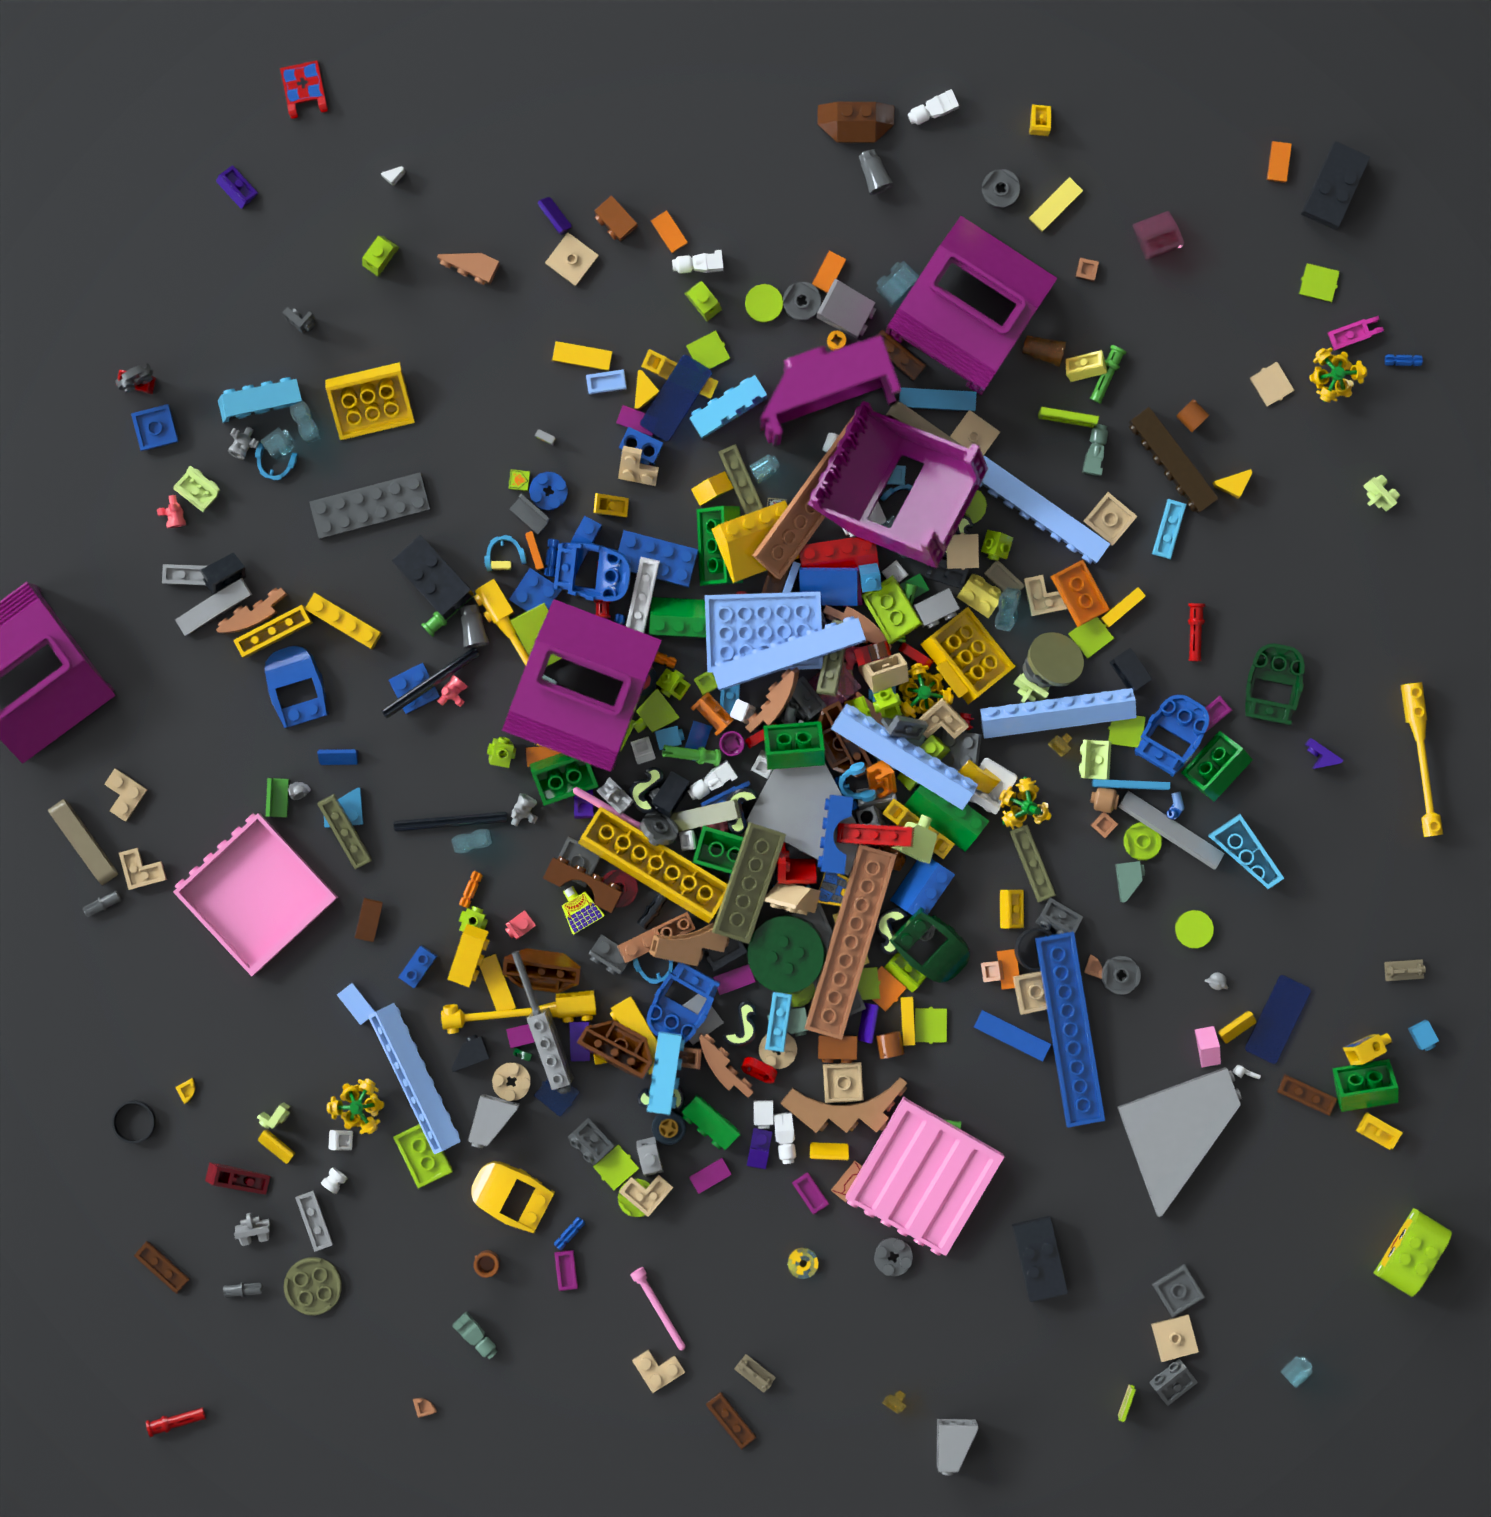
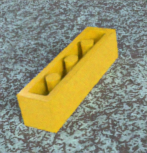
[1101,587,1146,627]
[900,997,915,1046]

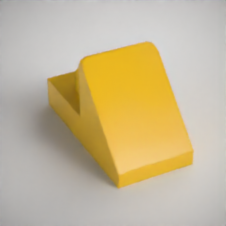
[594,493,629,517]

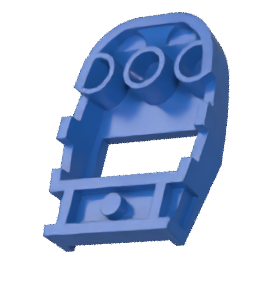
[554,543,631,601]
[265,646,329,728]
[1134,695,1209,777]
[647,962,720,1042]

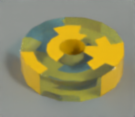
[788,1248,818,1279]

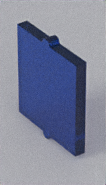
[534,1079,580,1117]

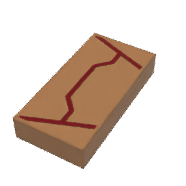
[831,1160,862,1202]

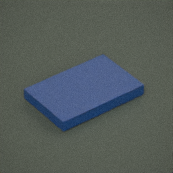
[799,567,858,606]

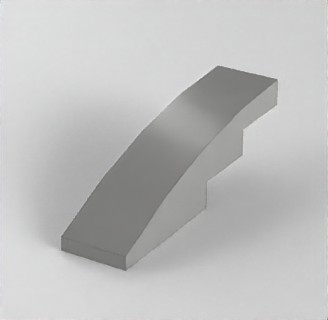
[175,578,252,636]

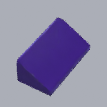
[216,165,258,209]
[538,197,572,235]
[858,1003,879,1044]

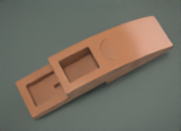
[216,588,288,634]
[823,605,892,650]
[745,667,799,733]
[617,912,696,963]
[699,1033,753,1098]

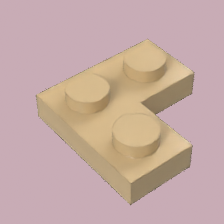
[618,446,659,486]
[1024,575,1067,617]
[918,698,969,739]
[104,768,148,822]
[119,848,167,890]
[619,1175,673,1217]
[632,1349,685,1393]

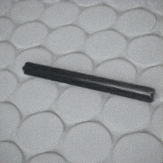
[382,647,479,718]
[393,812,508,831]

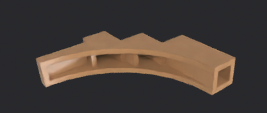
[649,920,755,966]
[780,1077,907,1133]

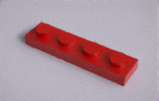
[837,823,914,847]

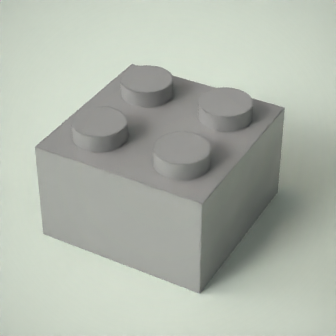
[913,588,959,629]

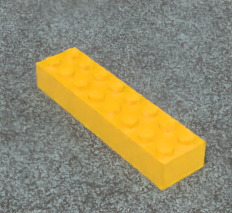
[578,806,728,923]

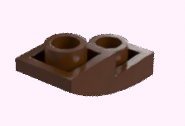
[355,898,383,942]

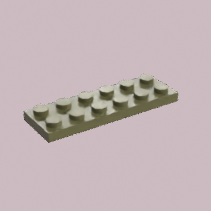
[712,822,786,944]

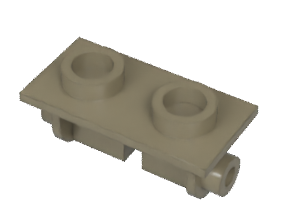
[1384,959,1426,981]
[734,1354,776,1393]

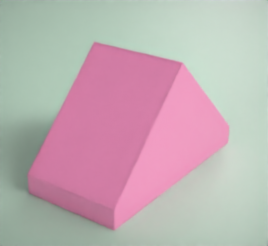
[1195,1026,1221,1067]

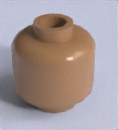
[1090,787,1119,813]

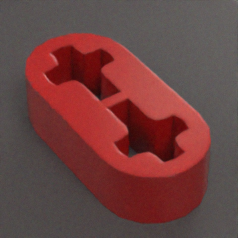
[898,642,934,670]
[744,722,777,749]
[741,1057,778,1084]

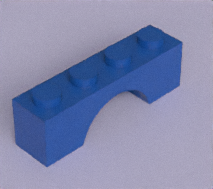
[817,795,854,874]

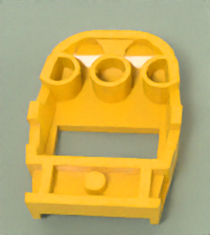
[471,1161,555,1233]

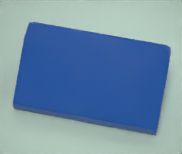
[685,721,712,762]
[317,749,358,765]

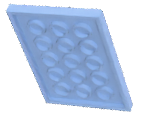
[705,591,823,672]

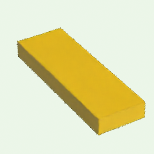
[552,341,612,371]
[480,954,516,1011]

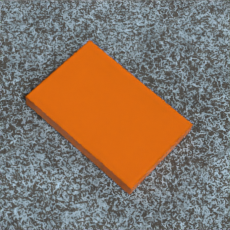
[1050,560,1110,627]

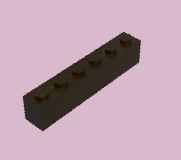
[1129,407,1218,513]

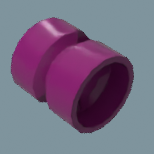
[719,731,744,757]

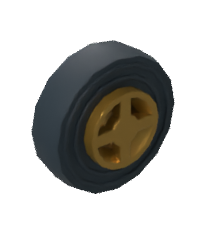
[652,1111,686,1145]

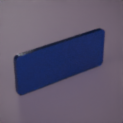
[640,355,712,442]
[1245,975,1311,1064]

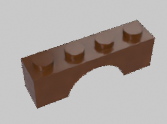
[543,856,623,913]

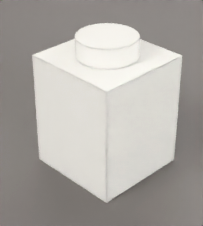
[754,1100,773,1128]

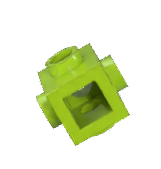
[981,530,1013,561]
[656,668,691,700]
[872,687,902,719]
[487,737,516,768]
[459,906,488,931]

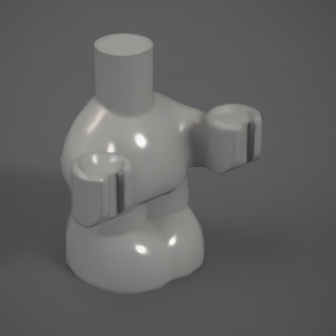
[228,427,260,460]
[511,793,538,826]

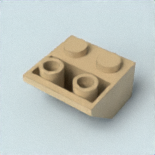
[858,653,909,693]
[764,882,820,915]

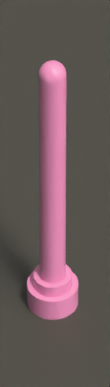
[573,787,642,831]
[630,1267,685,1350]

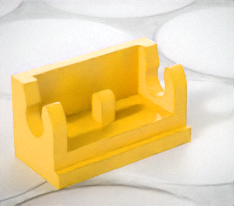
[1356,1113,1402,1150]

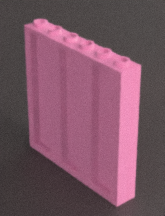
[846,1097,1004,1256]

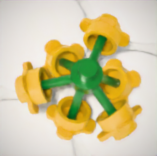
[1310,348,1367,403]
[898,663,954,718]
[999,777,1052,830]
[327,1079,384,1134]

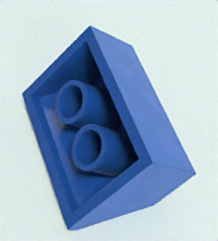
[890,859,955,916]

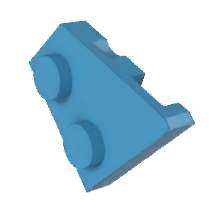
[324,788,364,827]

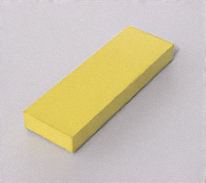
[1029,177,1083,232]

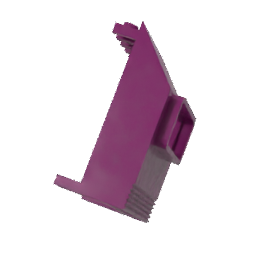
[885,216,1057,396]
[760,335,901,447]
[808,401,988,568]
[0,582,115,764]
[502,599,662,772]

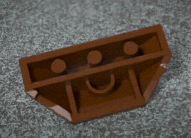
[818,102,894,143]
[818,701,873,778]
[502,948,581,993]
[577,1020,653,1079]

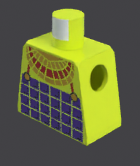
[562,886,605,934]

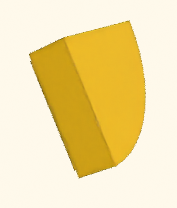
[175,1078,195,1104]

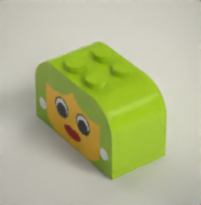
[1374,1208,1452,1297]

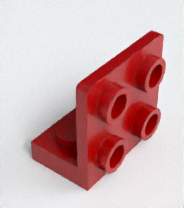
[777,843,817,884]

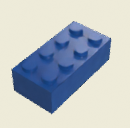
[618,530,698,588]

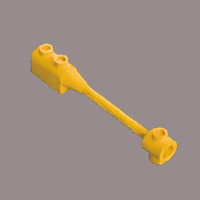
[473,579,529,666]
[1401,682,1443,837]
[441,990,596,1034]

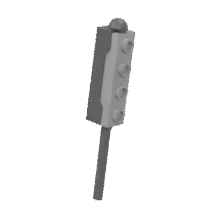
[512,951,574,1094]

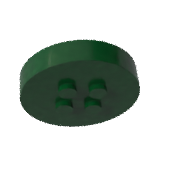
[748,915,826,993]

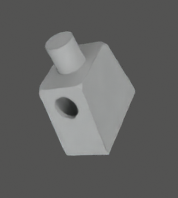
[636,1137,664,1177]

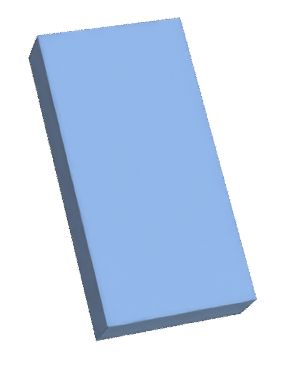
[586,369,627,395]
[782,561,801,593]
[337,983,375,1025]

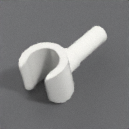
[1232,1065,1261,1079]

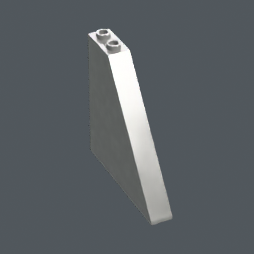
[746,720,864,876]
[1117,1067,1242,1217]

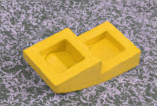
[958,760,1001,794]

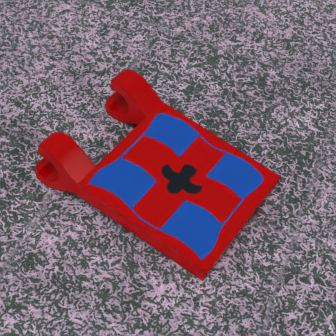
[280,60,328,119]

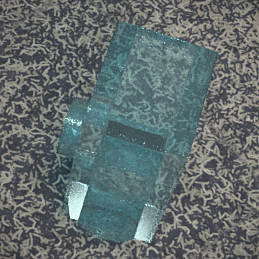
[260,427,295,460]

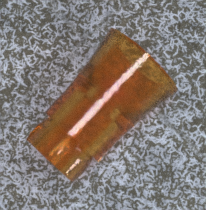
[1022,336,1067,367]

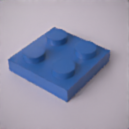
[131,404,179,451]
[509,568,562,611]
[389,663,440,714]

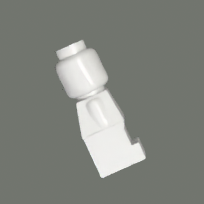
[907,89,959,125]
[672,250,723,273]
[688,760,738,800]
[773,1112,796,1164]

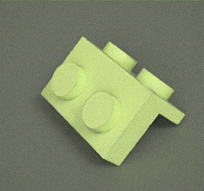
[173,466,220,512]
[1079,740,1111,780]
[257,1103,290,1129]

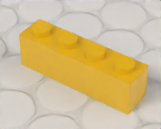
[305,593,382,650]
[233,605,313,658]
[610,996,657,1075]

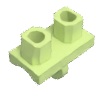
[1363,475,1400,512]
[1013,673,1049,703]

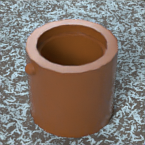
[1176,399,1209,432]
[876,1031,905,1059]
[474,1250,500,1278]

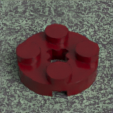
[603,869,638,908]

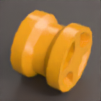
[827,331,846,351]

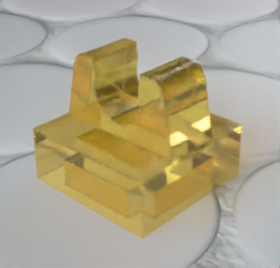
[1048,733,1072,757]
[882,1390,906,1414]

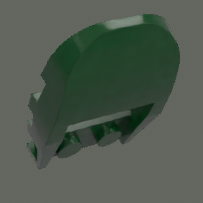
[1245,644,1305,725]
[890,907,970,983]

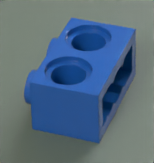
[619,427,664,465]
[398,945,437,988]

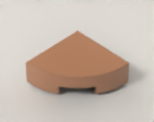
[1084,955,1103,979]
[413,1398,437,1418]

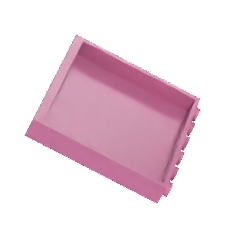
[173,813,338,977]

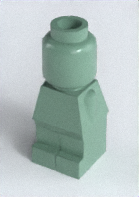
[1082,424,1108,476]
[452,1311,498,1359]

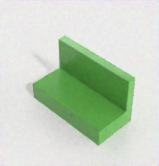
[266,778,289,817]

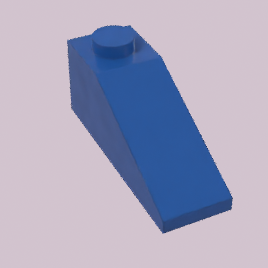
[571,516,602,574]

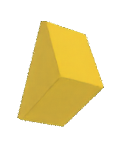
[1029,105,1051,136]
[635,370,660,410]
[1213,469,1252,499]
[691,471,734,506]

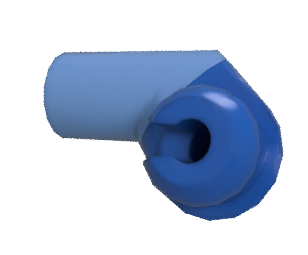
[1166,792,1184,819]

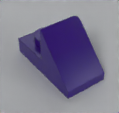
[1305,738,1343,769]
[747,1128,772,1169]

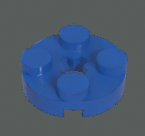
[529,472,568,511]

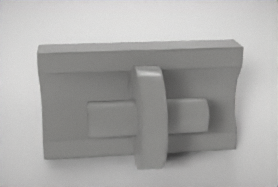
[597,777,634,815]
[234,1213,270,1246]

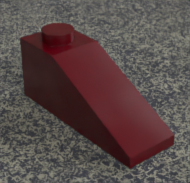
[205,1162,270,1195]

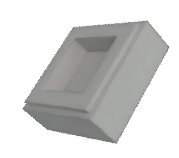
[535,429,556,446]

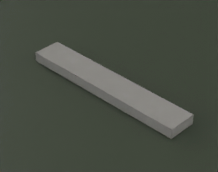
[1118,791,1225,870]

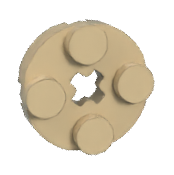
[759,1033,797,1069]
[492,1063,531,1101]

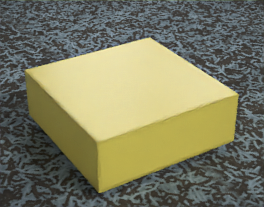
[491,561,512,570]

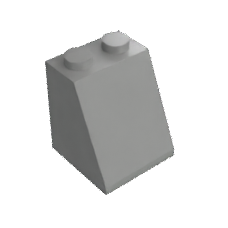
[816,279,876,339]
[468,1094,520,1148]
[937,1419,978,1475]

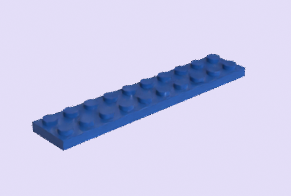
[1035,931,1105,1128]

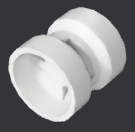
[321,1167,348,1194]

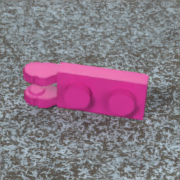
[1328,316,1384,351]

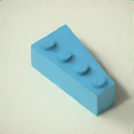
[690,375,767,439]
[218,377,302,423]
[1208,814,1284,889]
[647,1031,685,1115]

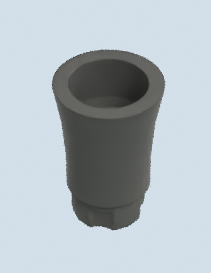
[859,149,894,195]
[460,604,490,649]

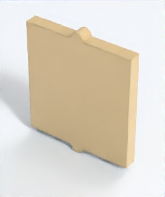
[1250,362,1294,406]
[947,532,979,570]

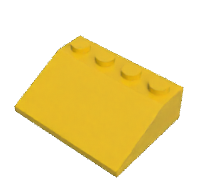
[325,362,415,440]
[711,500,800,583]
[920,607,1016,704]

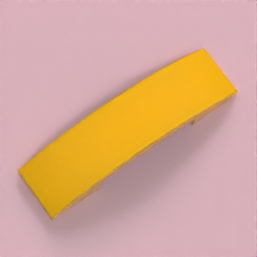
[641,349,719,399]
[882,798,954,859]

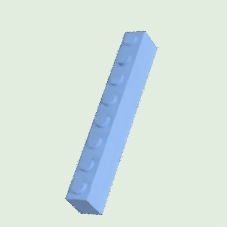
[979,456,1110,564]
[711,616,866,691]
[980,688,1136,739]
[831,703,978,810]
[368,1003,461,1154]

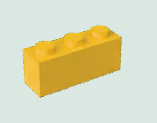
[447,924,490,987]

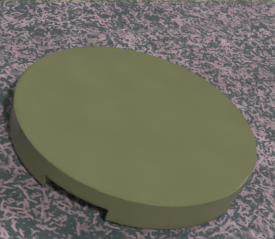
[1028,632,1084,686]
[284,1257,342,1315]

